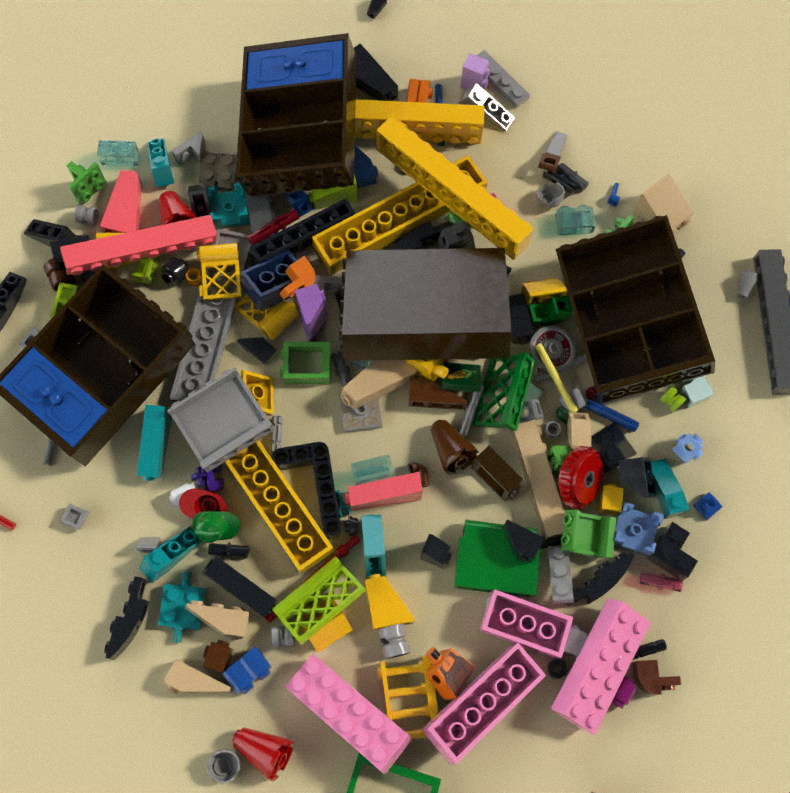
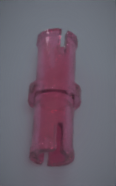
[640,571,683,592]

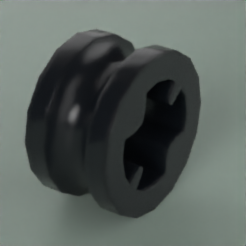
[547,659,567,679]

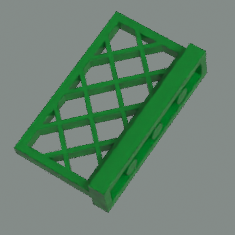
[473,352,535,431]

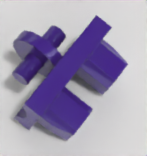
[191,464,225,492]

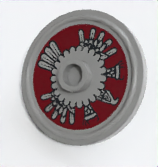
[529,326,576,372]

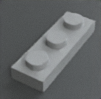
[548,545,574,604]

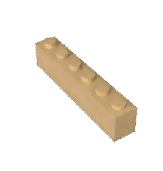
[510,420,565,540]

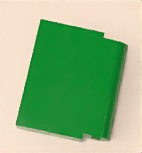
[454,519,540,598]

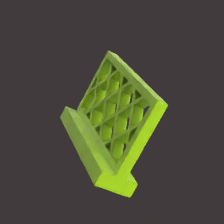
[272,556,366,645]

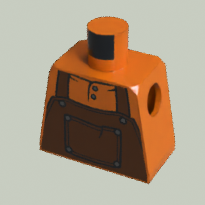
[425,647,476,700]

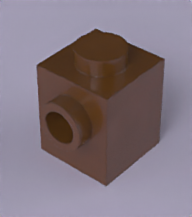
[203,640,234,673]

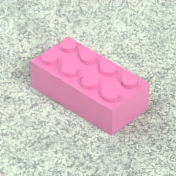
[479,590,573,659]

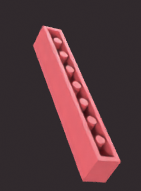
[60,215,217,275]

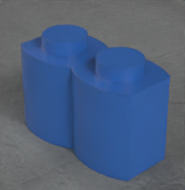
[223,646,272,695]

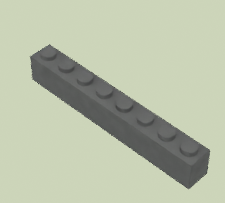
[753,249,790,395]

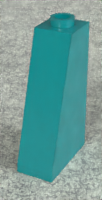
[137,404,172,481]

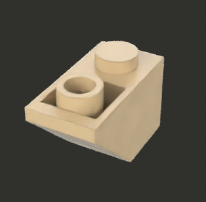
[566,412,591,450]

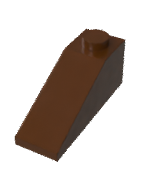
[408,377,467,410]

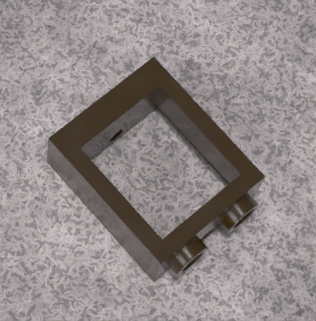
[471,446,523,502]

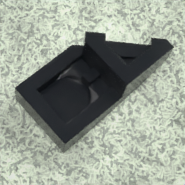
[236,337,277,364]

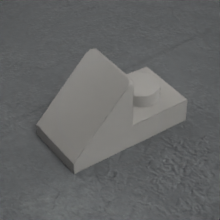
[172,131,205,164]
[313,275,344,294]

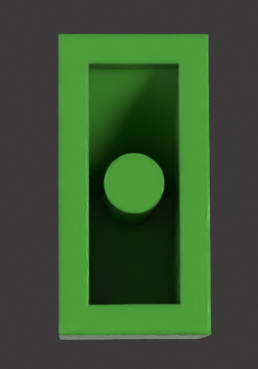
[547,446,573,475]

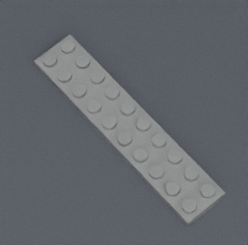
[169,229,251,402]

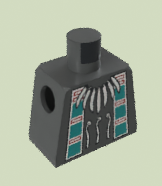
[437,222,475,249]

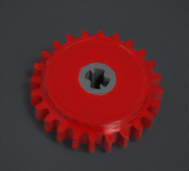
[558,446,603,509]

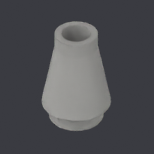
[736,270,758,299]

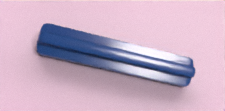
[585,398,639,432]

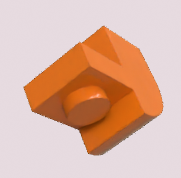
[280,256,315,300]

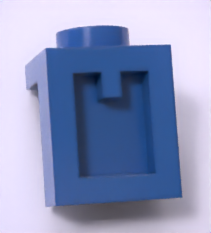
[284,191,313,217]

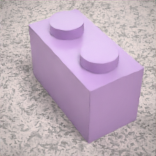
[460,54,490,90]

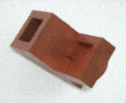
[632,660,681,695]

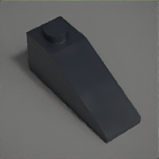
[24,219,77,247]

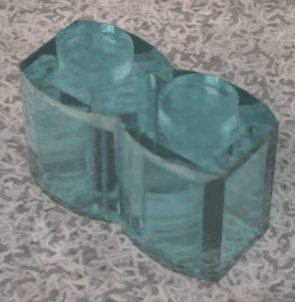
[555,205,596,235]

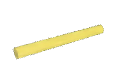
[535,343,578,412]

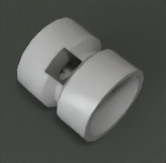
[378,624,410,659]

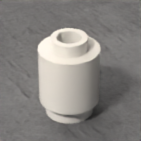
[168,482,197,509]

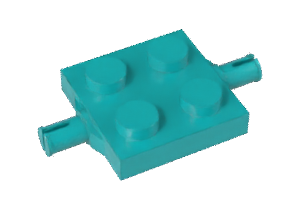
[158,572,206,643]

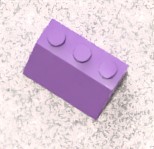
[295,284,328,342]

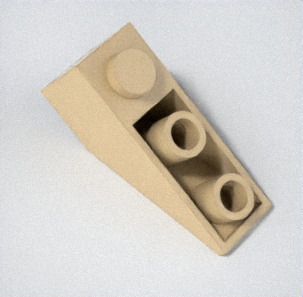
[185,600,249,638]

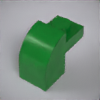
[527,296,573,326]

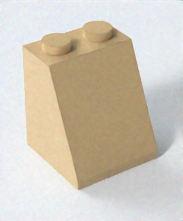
[633,174,693,236]

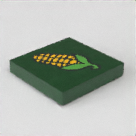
[442,362,481,392]

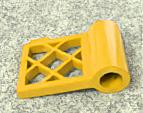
[196,243,242,301]
[235,293,299,341]

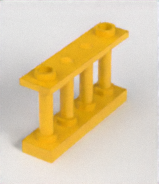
[377,656,439,739]

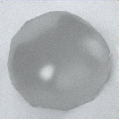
[535,182,565,208]
[207,749,240,784]

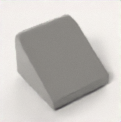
[559,388,586,412]
[135,537,161,553]

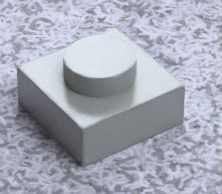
[60,504,89,530]

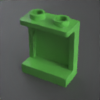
[561,510,616,558]

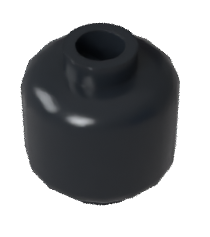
[161,257,188,285]

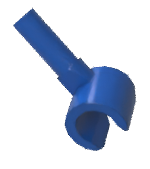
[607,183,621,207]

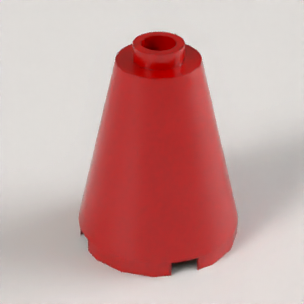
[159,191,197,225]
[232,727,294,782]

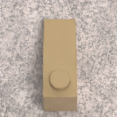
[163,659,233,694]

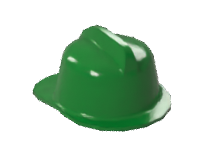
[192,511,241,543]

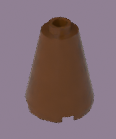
[431,420,479,474]

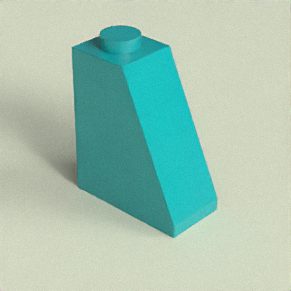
[361,514,386,579]

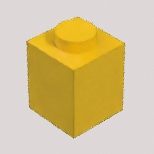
[598,484,623,515]

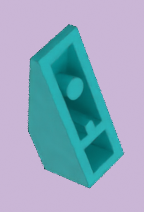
[651,458,690,519]

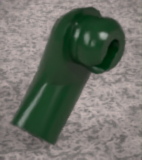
[555,407,583,425]

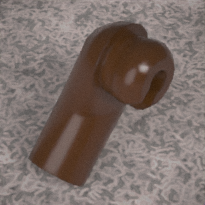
[407,462,429,487]

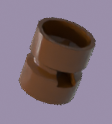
[43,258,76,292]

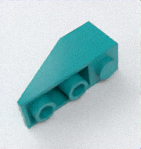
[147,138,174,187]
[139,526,202,583]

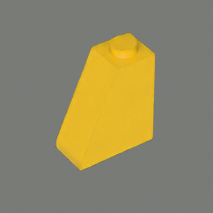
[365,574,414,631]

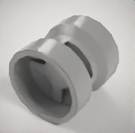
[74,204,99,225]
[272,626,294,648]

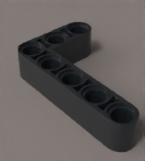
[272,442,341,539]

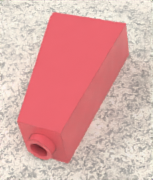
[100,170,142,233]
[345,472,423,510]

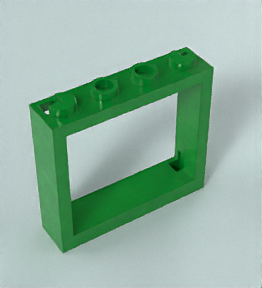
[347,753,441,793]

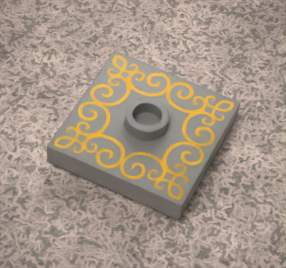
[339,394,382,433]

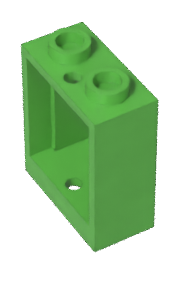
[280,342,331,384]

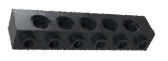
[250,198,355,265]

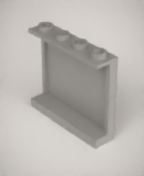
[167,368,275,473]

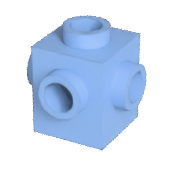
[672,433,704,463]

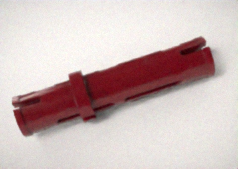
[246,209,299,246]

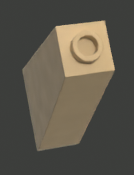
[340,360,417,410]

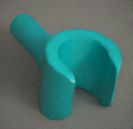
[336,490,351,517]

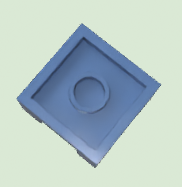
[614,502,664,556]

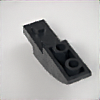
[392,221,452,250]
[0,272,27,332]
[566,552,634,606]
[104,576,150,660]

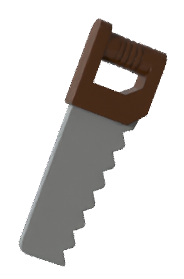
[538,131,567,174]

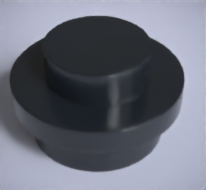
[344,516,358,536]

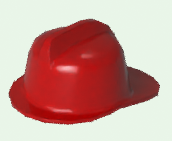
[179,488,227,519]

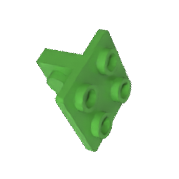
[66,161,106,205]

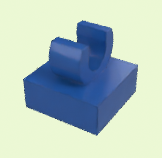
[693,492,723,521]

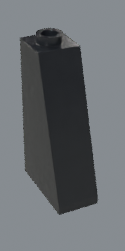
[354,43,398,101]
[202,556,277,617]

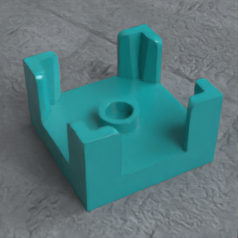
[207,183,250,230]

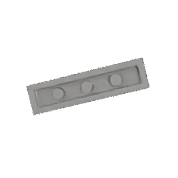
[476,50,530,108]

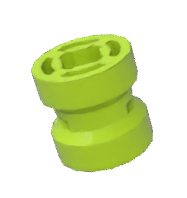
[659,386,687,412]

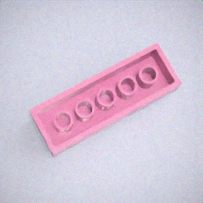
[551,599,651,735]
[422,643,546,764]
[286,654,412,774]

